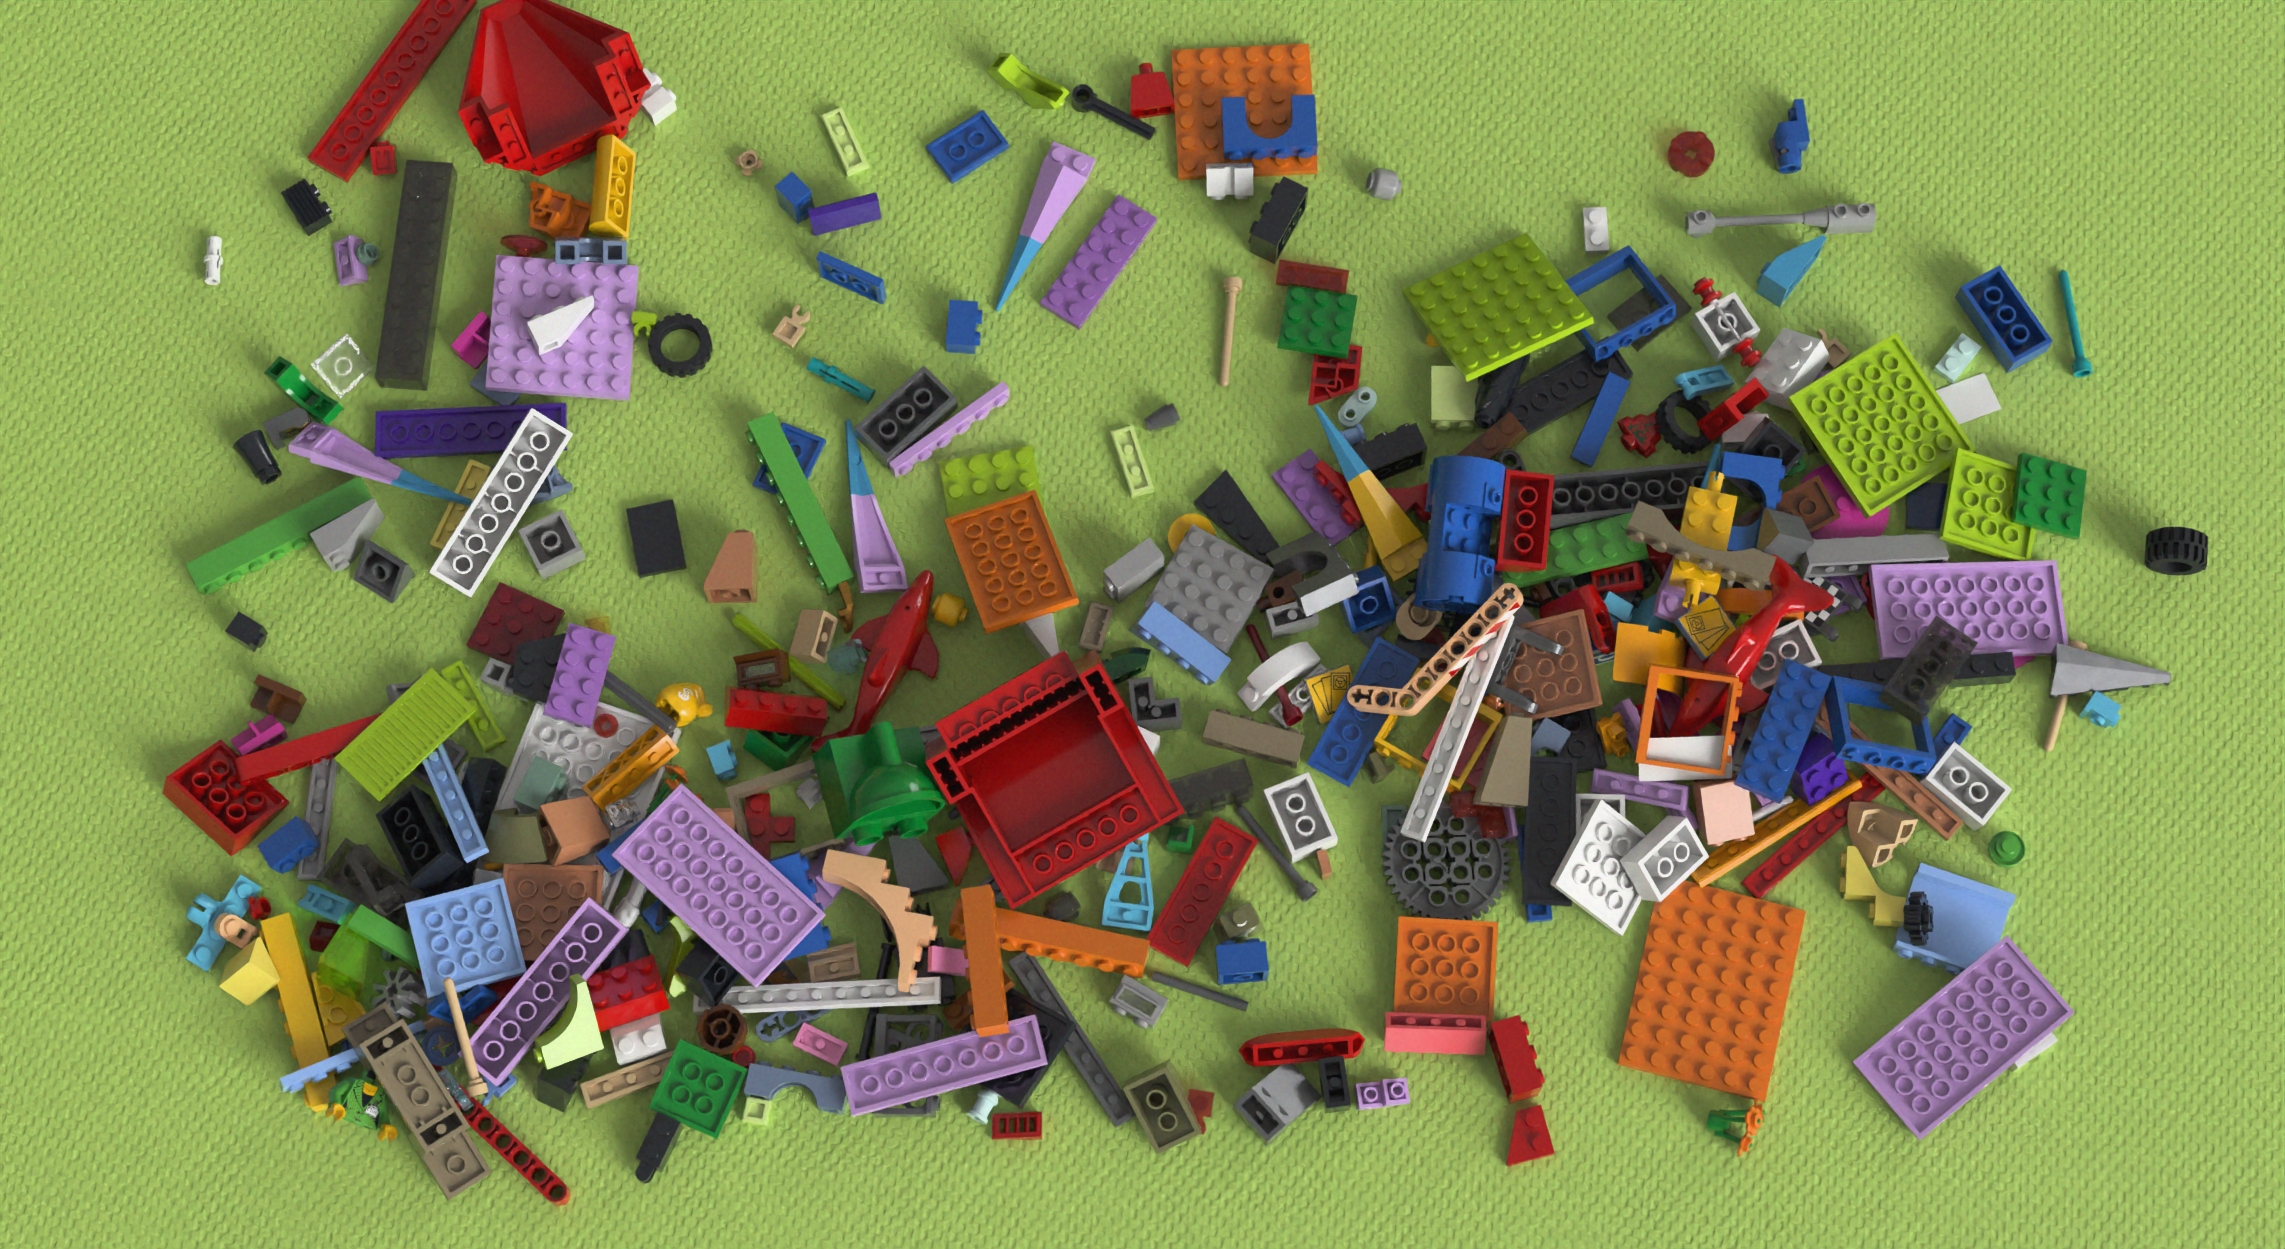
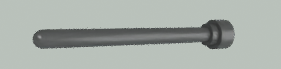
[1236,805,1318,902]

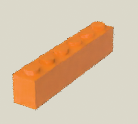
[958,884,1010,1037]

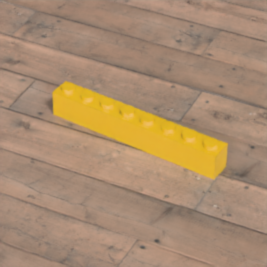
[259,912,339,1112]

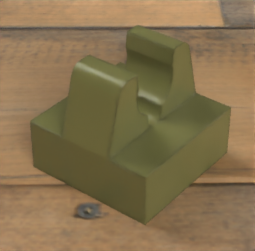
[1363,751,1395,784]

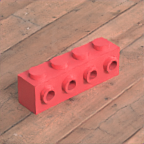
[1384,1012,1487,1055]

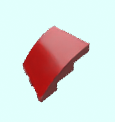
[1308,345,1363,405]

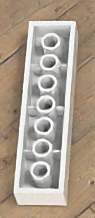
[428,408,573,598]

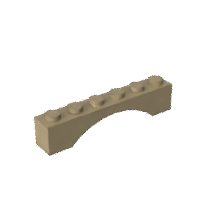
[1625,501,1777,592]

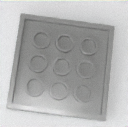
[1144,524,1275,654]

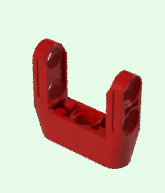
[1539,584,1616,655]

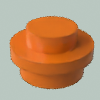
[1481,693,1505,712]

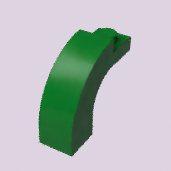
[264,356,344,426]

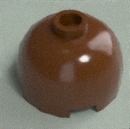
[696,1003,748,1055]

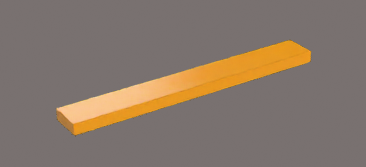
[1689,768,1862,888]

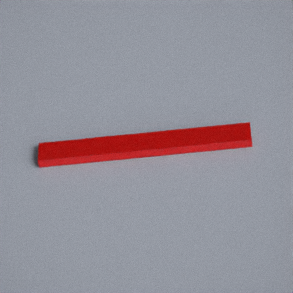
[1740,772,1886,899]

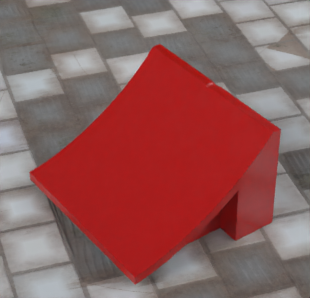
[925,649,1185,909]

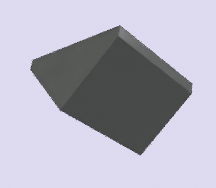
[1756,508,1814,565]
[353,540,414,603]

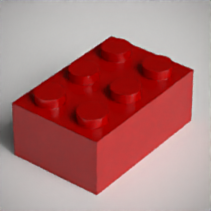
[586,954,671,1032]
[1487,1015,1545,1104]

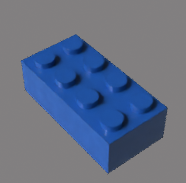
[1955,265,2053,373]

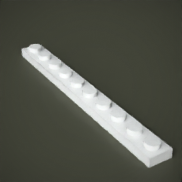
[1400,610,1515,842]
[693,977,941,1015]

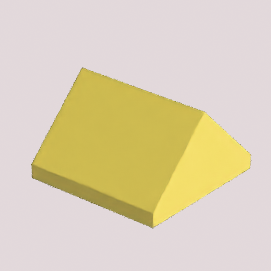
[219,937,281,1005]

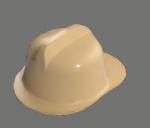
[1396,592,1443,640]

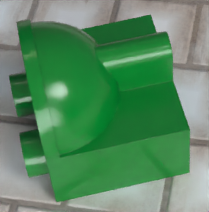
[812,722,945,846]

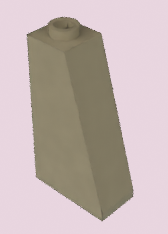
[1473,713,1532,809]

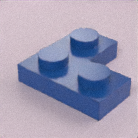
[426,984,498,1026]

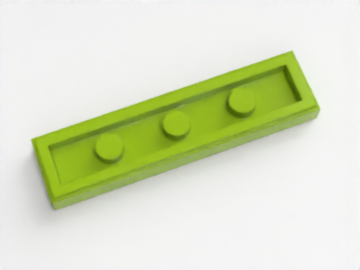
[439,659,507,753]

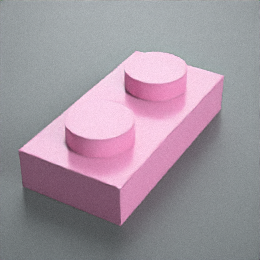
[792,1022,849,1068]

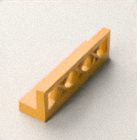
[580,724,680,814]

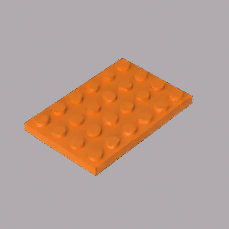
[944,489,1079,634]

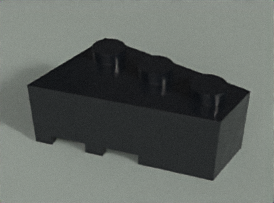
[537,1050,599,1113]

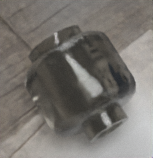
[1043,890,1081,923]

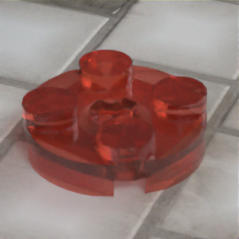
[1667,131,1715,178]

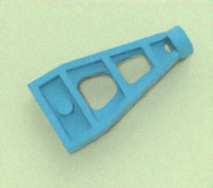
[1102,833,1154,931]

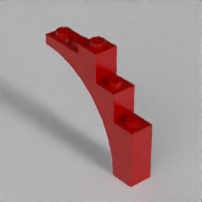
[1312,459,1431,530]

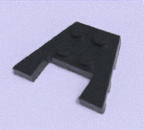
[513,628,591,705]

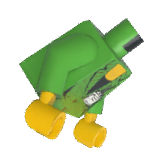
[325,1067,398,1142]

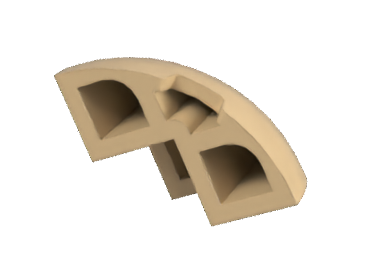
[1847,802,1918,868]

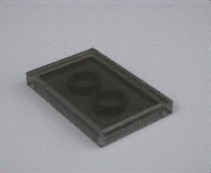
[1607,274,1692,352]

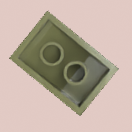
[1122,1059,1202,1154]

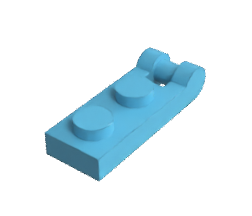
[1674,365,1735,400]
[297,884,356,926]

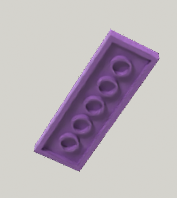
[1040,194,1157,330]

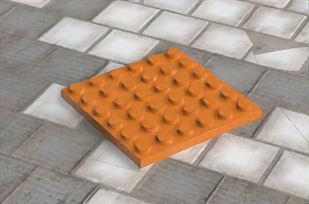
[1171,44,1318,180]

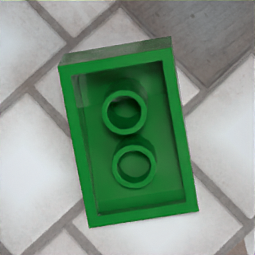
[743,690,830,771]

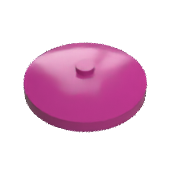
[1800,464,1889,540]

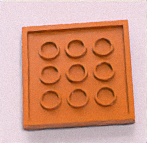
[1393,916,1498,1022]

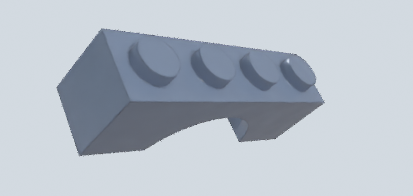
[744,1061,848,1115]

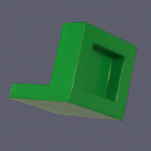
[1166,824,1195,855]

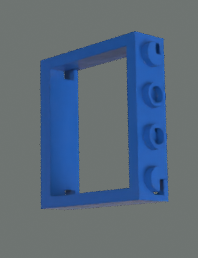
[1565,245,1676,362]
[1824,675,1937,775]

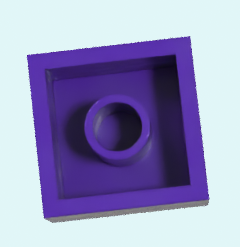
[1789,732,1848,806]

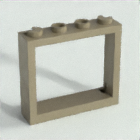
[725,759,847,861]

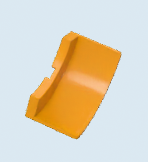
[1612,622,1688,699]

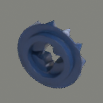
[422,1026,461,1066]

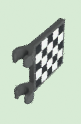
[1801,577,1863,642]

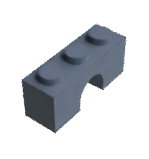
[555,237,627,264]
[1530,717,1571,756]

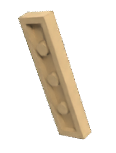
[580,1050,675,1109]

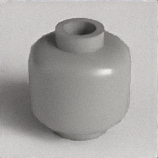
[1366,168,1402,201]

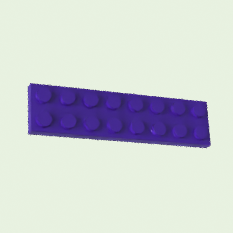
[375,403,567,459]

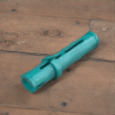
[807,357,875,403]

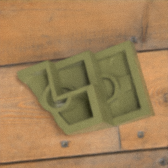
[480,808,548,864]

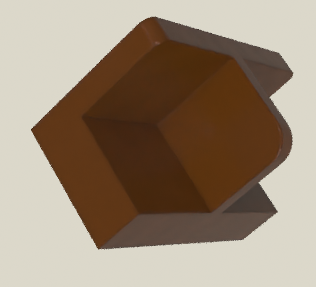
[250,674,307,724]

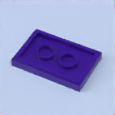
[808,193,882,236]

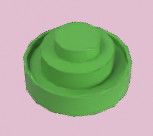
[1987,831,2026,868]

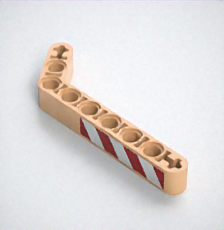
[1347,583,1523,716]

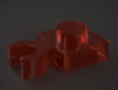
[1188,1089,1215,1134]

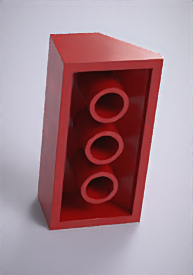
[1494,469,1555,573]
[724,685,827,737]

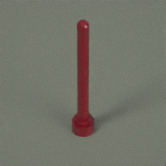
[1246,624,1304,726]

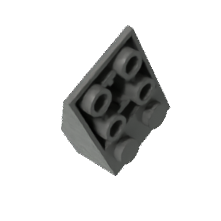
[1233,1063,1322,1147]

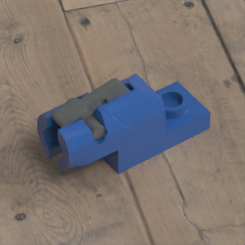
[1768,99,1810,174]

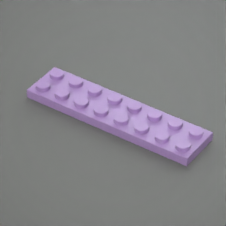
[841,1014,1048,1117]

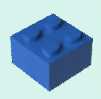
[1339,565,1397,634]
[1215,938,1269,985]

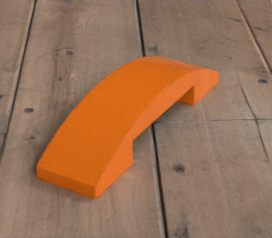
[1707,588,1804,622]

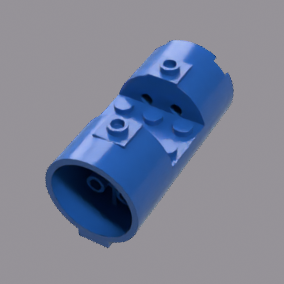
[1414,455,1506,615]

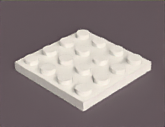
[1550,799,1646,936]

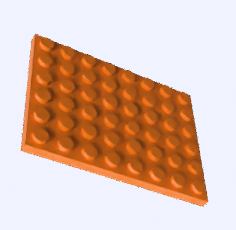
[1617,880,1806,1103]

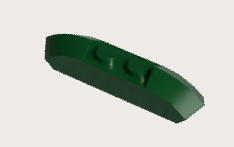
[1102,648,1151,685]

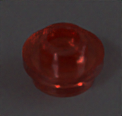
[594,713,618,738]

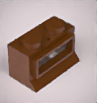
[733,648,791,689]

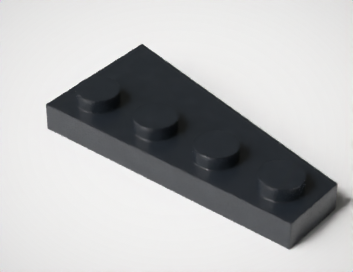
[1194,470,1280,564]

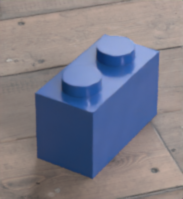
[775,172,815,224]
[946,300,983,354]
[258,816,321,874]

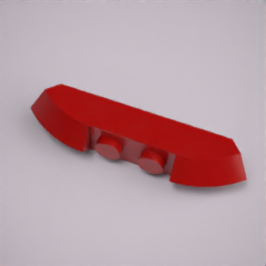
[1238,1028,1365,1067]

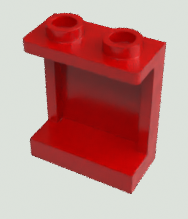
[1697,377,1769,441]

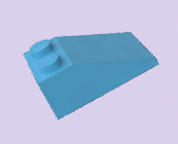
[1756,235,1827,308]

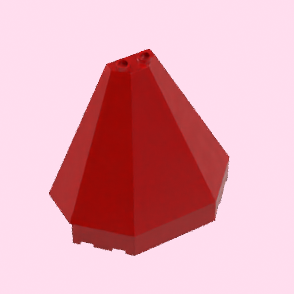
[458,0,651,176]

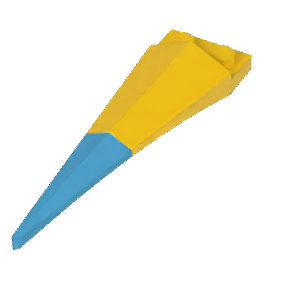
[1315,404,1428,583]

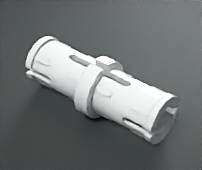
[204,236,223,285]

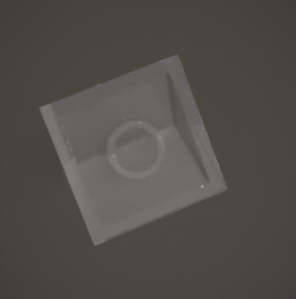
[310,333,375,399]

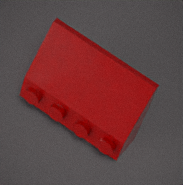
[162,739,289,857]

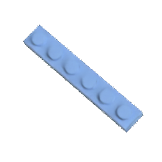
[422,743,489,863]
[278,1020,426,1093]

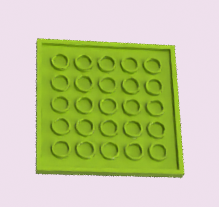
[1402,233,1594,382]
[1785,332,1976,519]

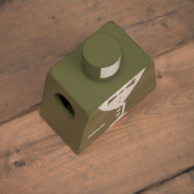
[1212,902,1265,944]

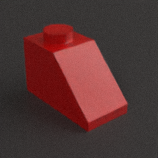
[935,826,975,887]

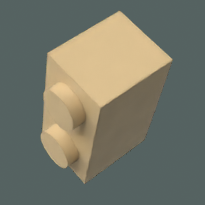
[789,609,838,664]

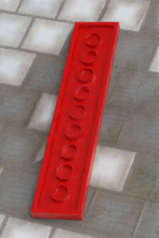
[307,0,477,183]

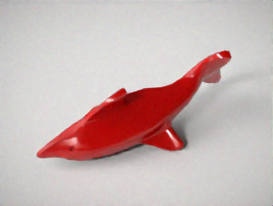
[1667,554,1834,738]
[810,570,939,753]

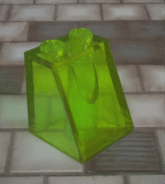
[316,912,370,1003]

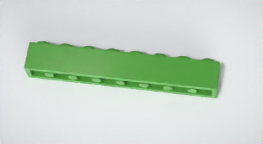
[745,412,854,595]
[186,476,372,595]

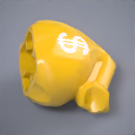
[655,683,714,727]

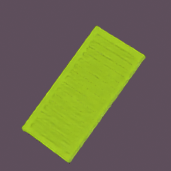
[334,667,476,802]

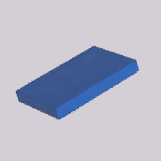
[926,110,1009,184]
[816,251,886,304]
[753,422,826,495]

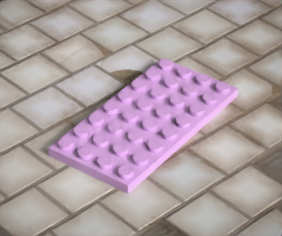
[1868,560,2069,660]
[612,783,825,988]
[1852,935,2075,1141]

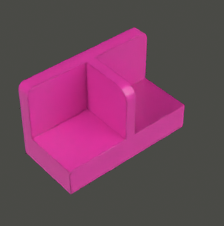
[451,311,491,369]
[231,714,288,756]

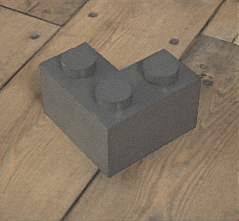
[1128,677,1182,732]

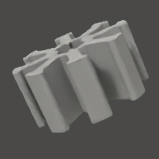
[372,966,426,1021]

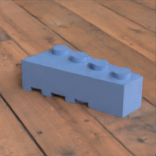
[1129,601,1232,686]

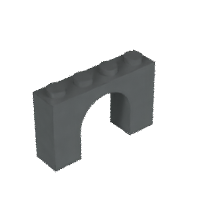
[1266,531,1359,617]

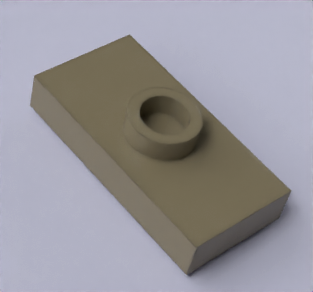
[1078,601,1114,654]

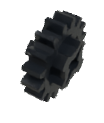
[1903,891,1934,946]

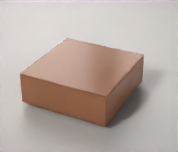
[1315,849,1332,880]

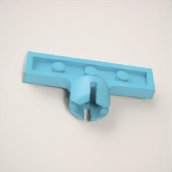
[186,874,262,972]

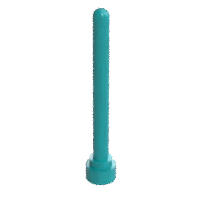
[2058,270,2093,377]

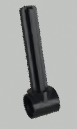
[1072,84,1156,140]

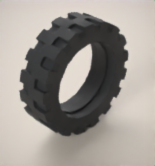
[648,313,713,378]
[1655,390,1715,454]

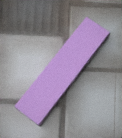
[1590,768,1690,811]

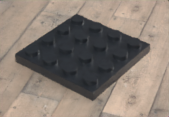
[959,988,1077,1109]

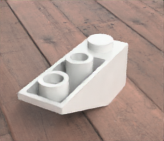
[527,295,594,355]

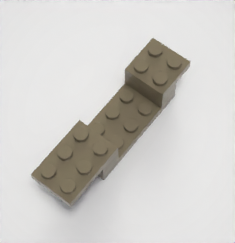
[341,1002,492,1201]

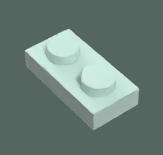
[1933,333,1981,384]

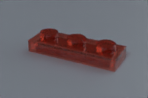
[1276,260,1349,294]

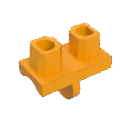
[1596,712,1630,758]

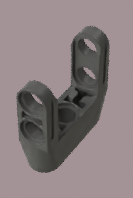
[1485,624,1565,714]

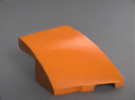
[529,181,591,241]

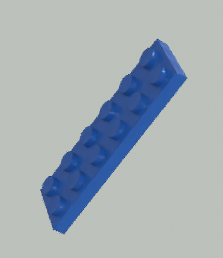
[1307,636,1420,788]
[1734,658,1832,804]

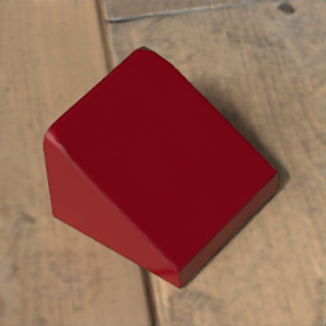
[309,920,341,954]

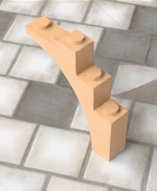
[822,849,938,993]

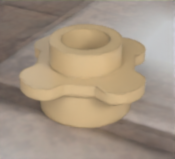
[735,150,763,176]

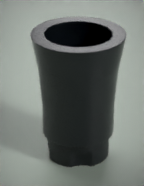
[233,430,282,485]

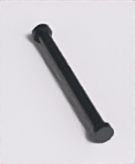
[855,943,896,1061]

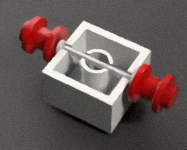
[1691,277,1762,368]

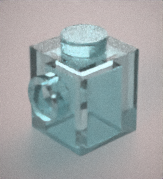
[827,639,868,676]

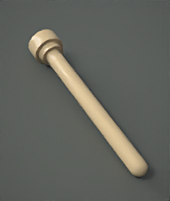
[1219,277,1243,387]
[2043,640,2087,752]
[443,977,489,1098]

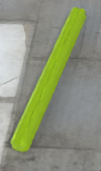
[732,613,846,710]

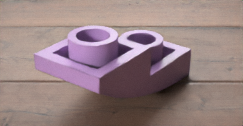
[1353,1078,1410,1110]

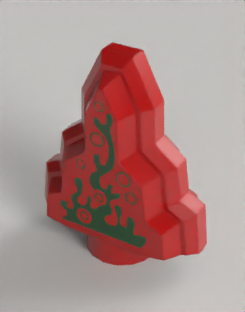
[1617,411,1661,459]

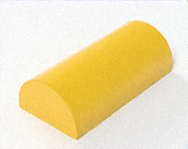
[589,134,636,239]

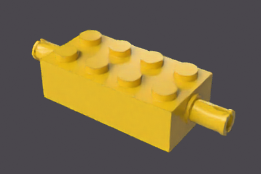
[1668,471,1738,609]

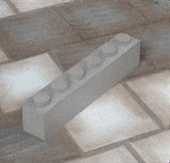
[1799,533,1949,578]

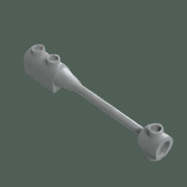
[1685,203,1876,238]

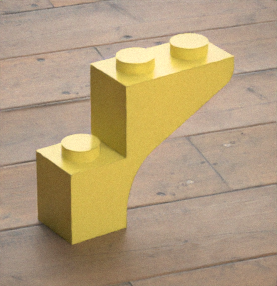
[1839,846,1906,927]

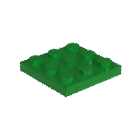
[1277,285,1358,359]
[2011,453,2087,540]
[648,1039,749,1139]

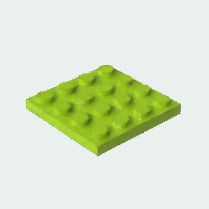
[939,445,1045,553]
[1938,448,2035,561]

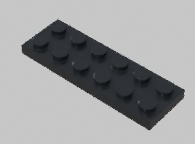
[1497,336,1634,436]
[1522,756,1577,907]

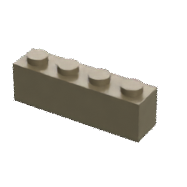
[1202,709,1305,769]

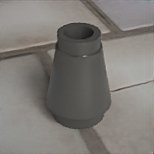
[1144,403,1181,431]

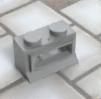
[1110,974,1168,1030]

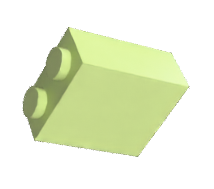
[1430,366,1479,431]

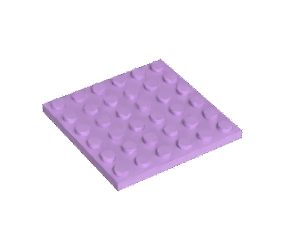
[486,255,638,401]

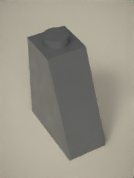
[888,832,950,897]

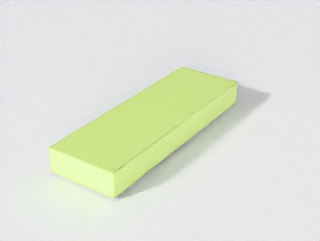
[821,107,869,176]
[1110,425,1154,498]

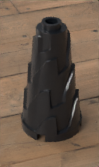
[1474,353,1530,429]

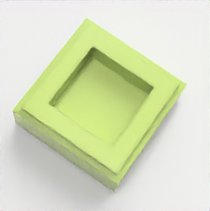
[742,1096,772,1126]

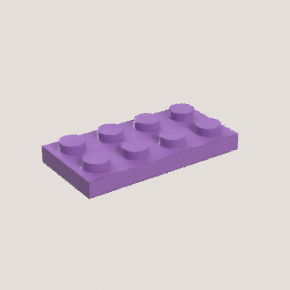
[1272,449,1365,548]
[543,623,616,728]

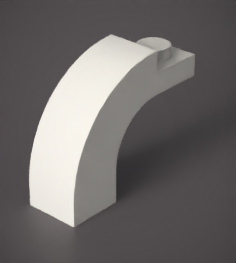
[1237,641,1321,711]

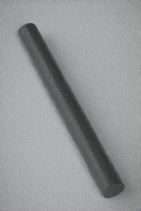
[1151,971,1249,1012]

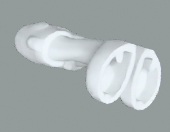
[613,877,647,928]

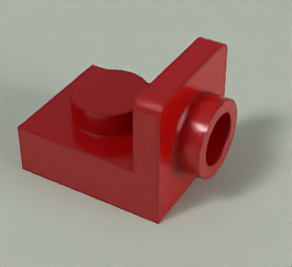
[370,141,398,175]

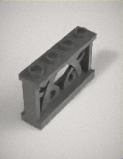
[872,1014,944,1118]

